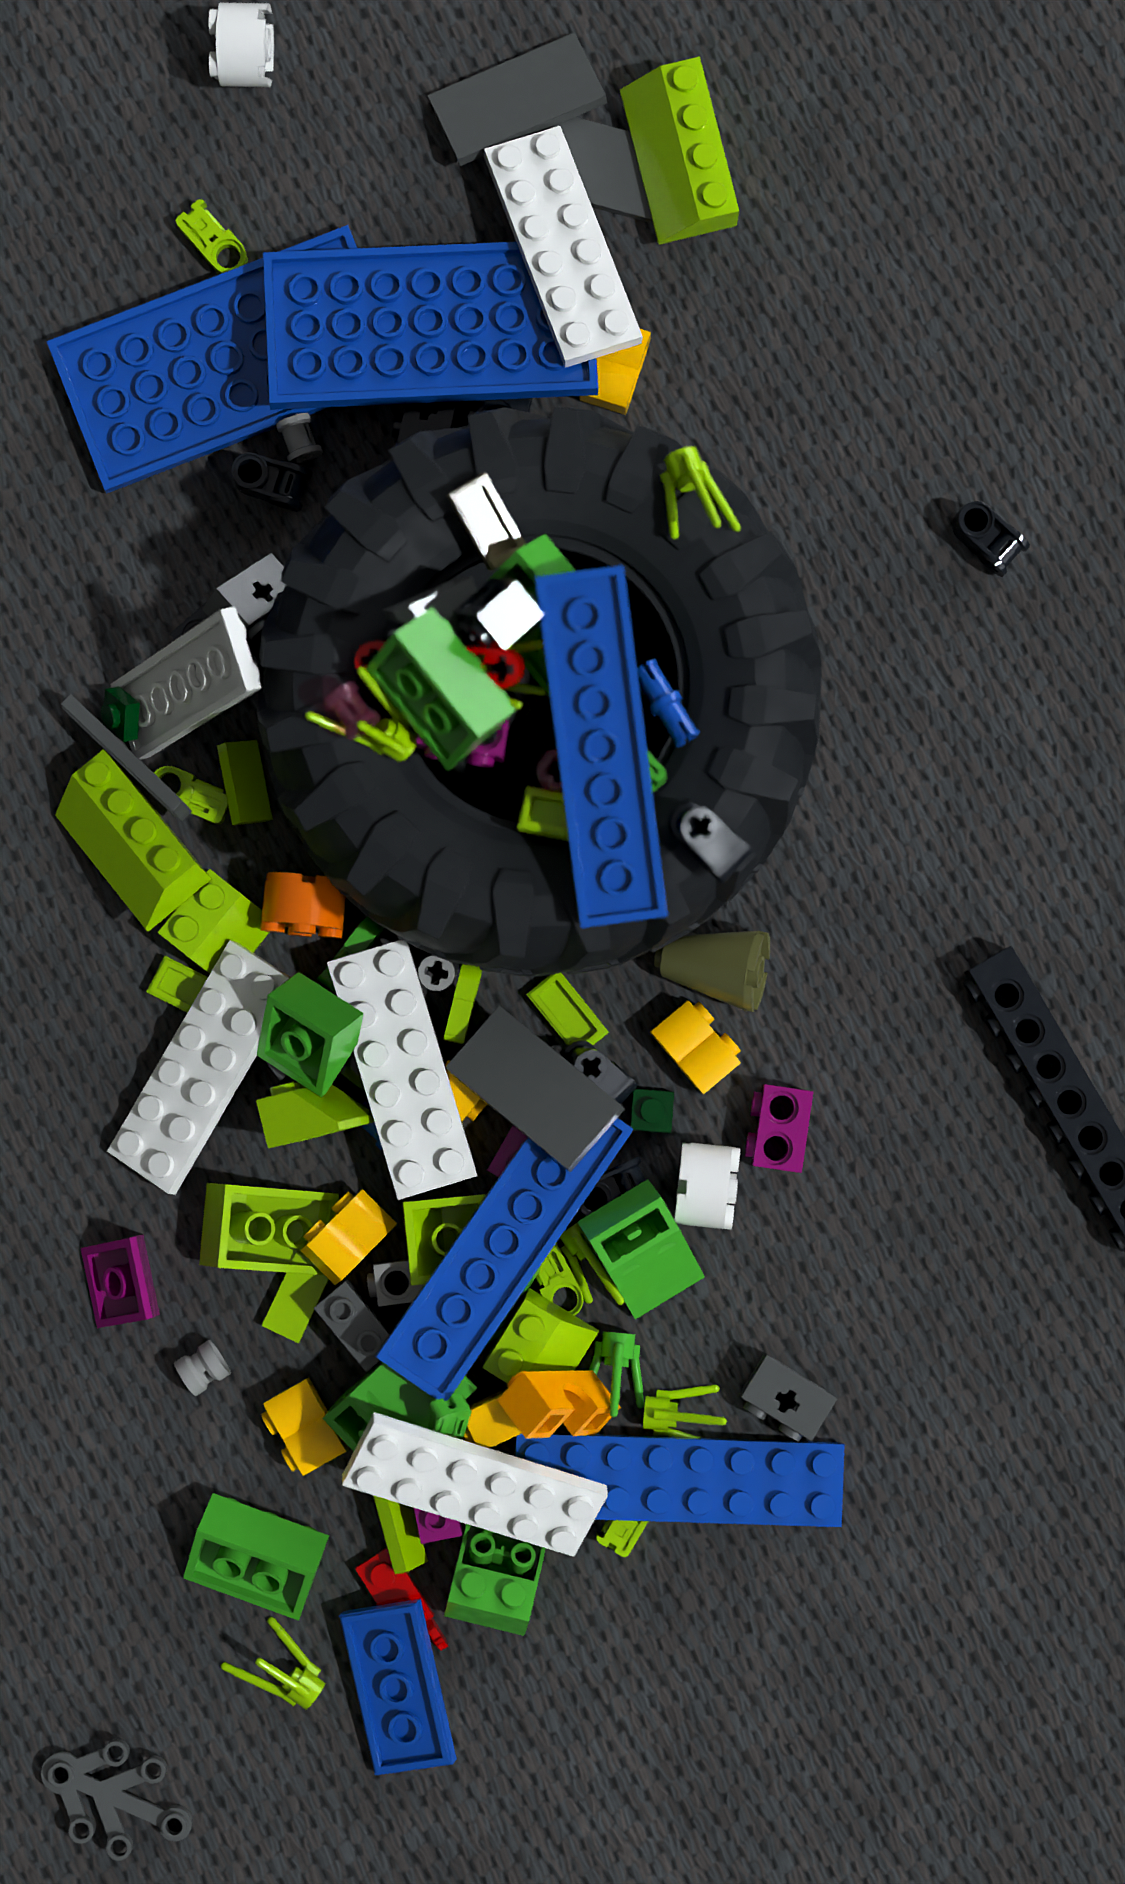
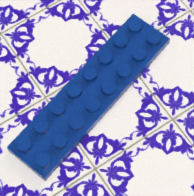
[535,565,668,928]
[375,1118,634,1401]
[514,1433,845,1527]

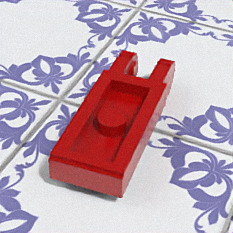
[355,1547,449,1651]

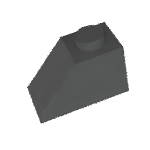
[383,576,477,645]

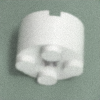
[209,3,274,87]
[674,1143,740,1230]

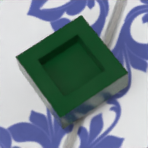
[101,686,140,742]
[630,1089,674,1133]

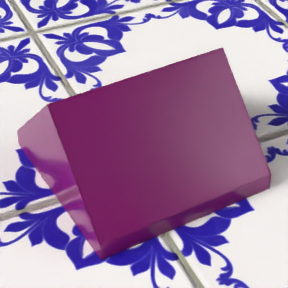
[81,1235,160,1328]

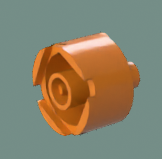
[260,872,346,939]

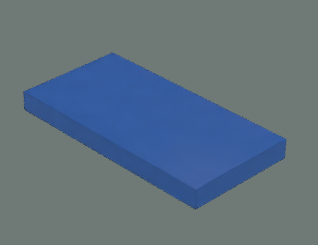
[339,1599,457,1776]

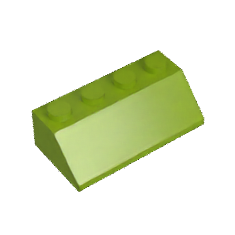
[620,56,739,245]
[55,749,212,932]

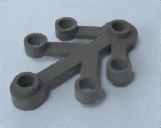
[41,1739,193,1861]

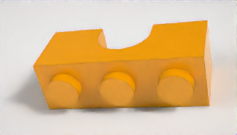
[497,1370,621,1439]

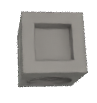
[367,1259,424,1306]

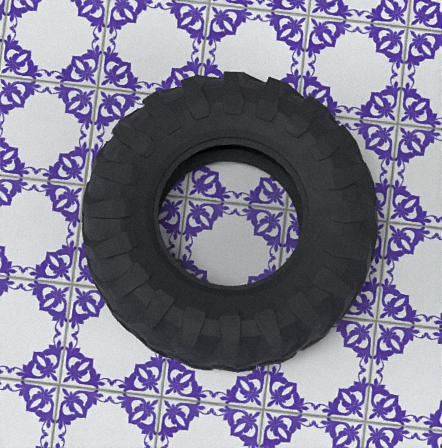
[257,407,822,977]

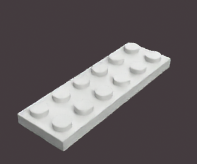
[484,126,643,368]
[110,607,261,760]
[107,940,291,1195]
[327,940,478,1200]
[342,1412,608,1557]

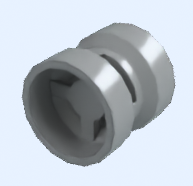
[174,1339,231,1397]

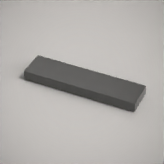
[61,694,192,821]

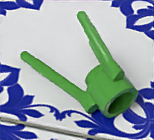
[589,1332,644,1417]

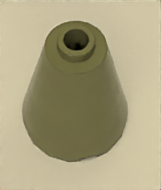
[654,931,770,1012]

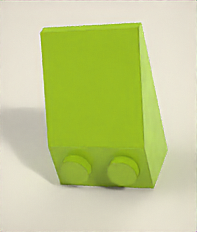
[199,1183,339,1275]

